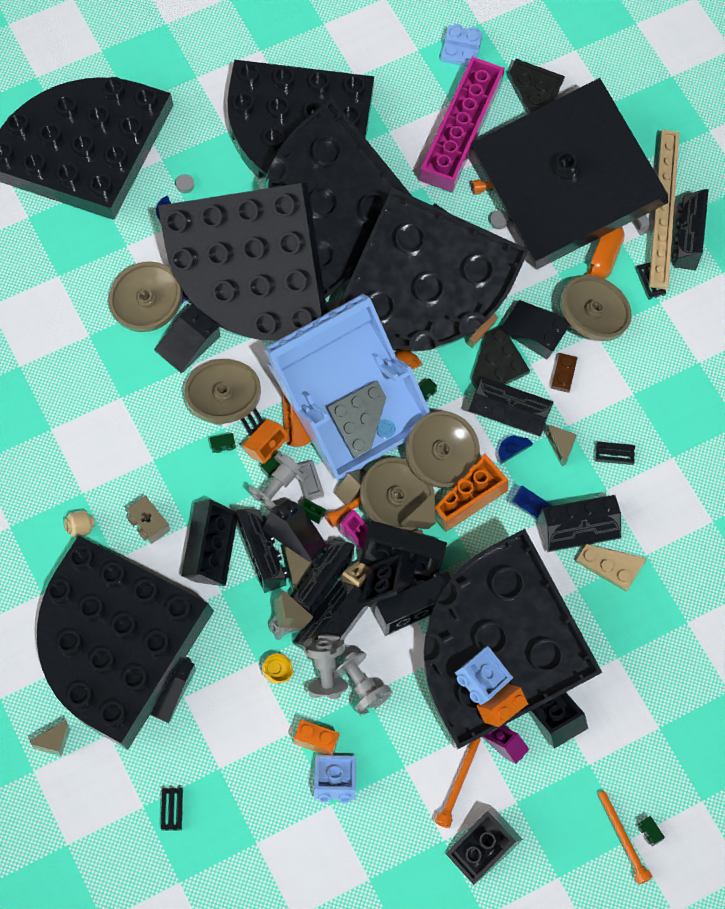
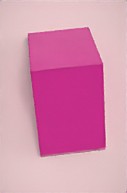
[340,510,369,550]

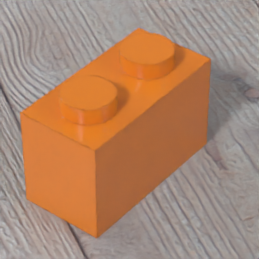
[242,419,289,464]
[477,683,528,727]
[294,720,339,756]

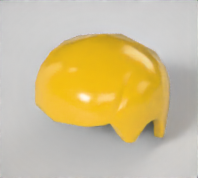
[262,653,294,684]

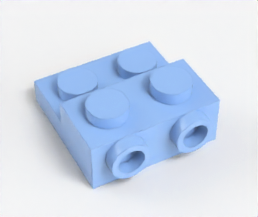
[440,24,483,67]
[455,646,513,705]
[314,755,356,803]

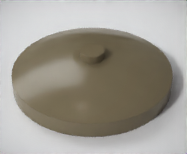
[109,262,183,332]
[560,275,632,341]
[184,359,261,424]
[406,411,480,488]
[360,458,435,532]

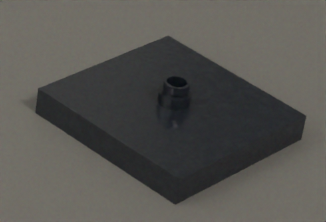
[471,78,668,269]

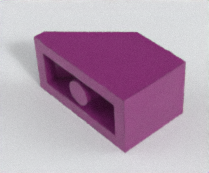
[482,726,529,764]

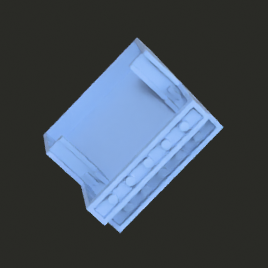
[264,294,430,480]

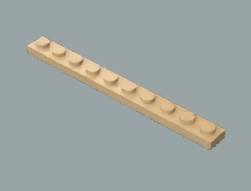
[649,129,680,290]

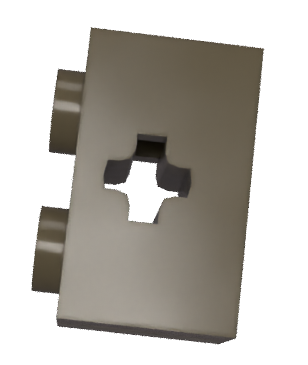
[127,495,170,544]

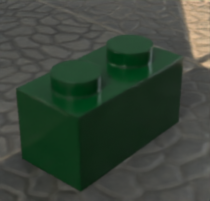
[419,378,437,402]
[210,433,236,453]
[260,451,280,478]
[300,498,326,524]
[638,816,665,847]

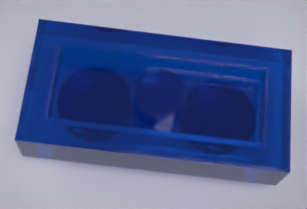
[511,485,553,520]

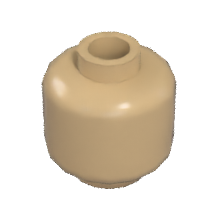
[64,510,95,538]

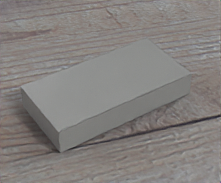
[298,460,324,501]

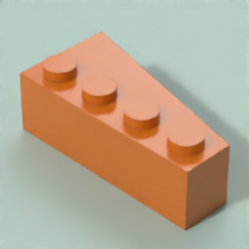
[435,453,509,532]

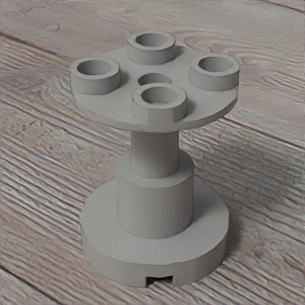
[249,451,309,512]
[304,635,348,699]
[332,651,393,716]

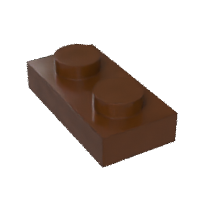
[551,353,578,393]

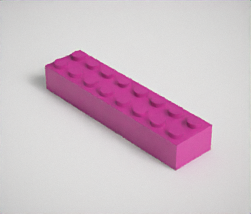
[420,56,505,192]

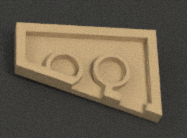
[576,544,646,592]

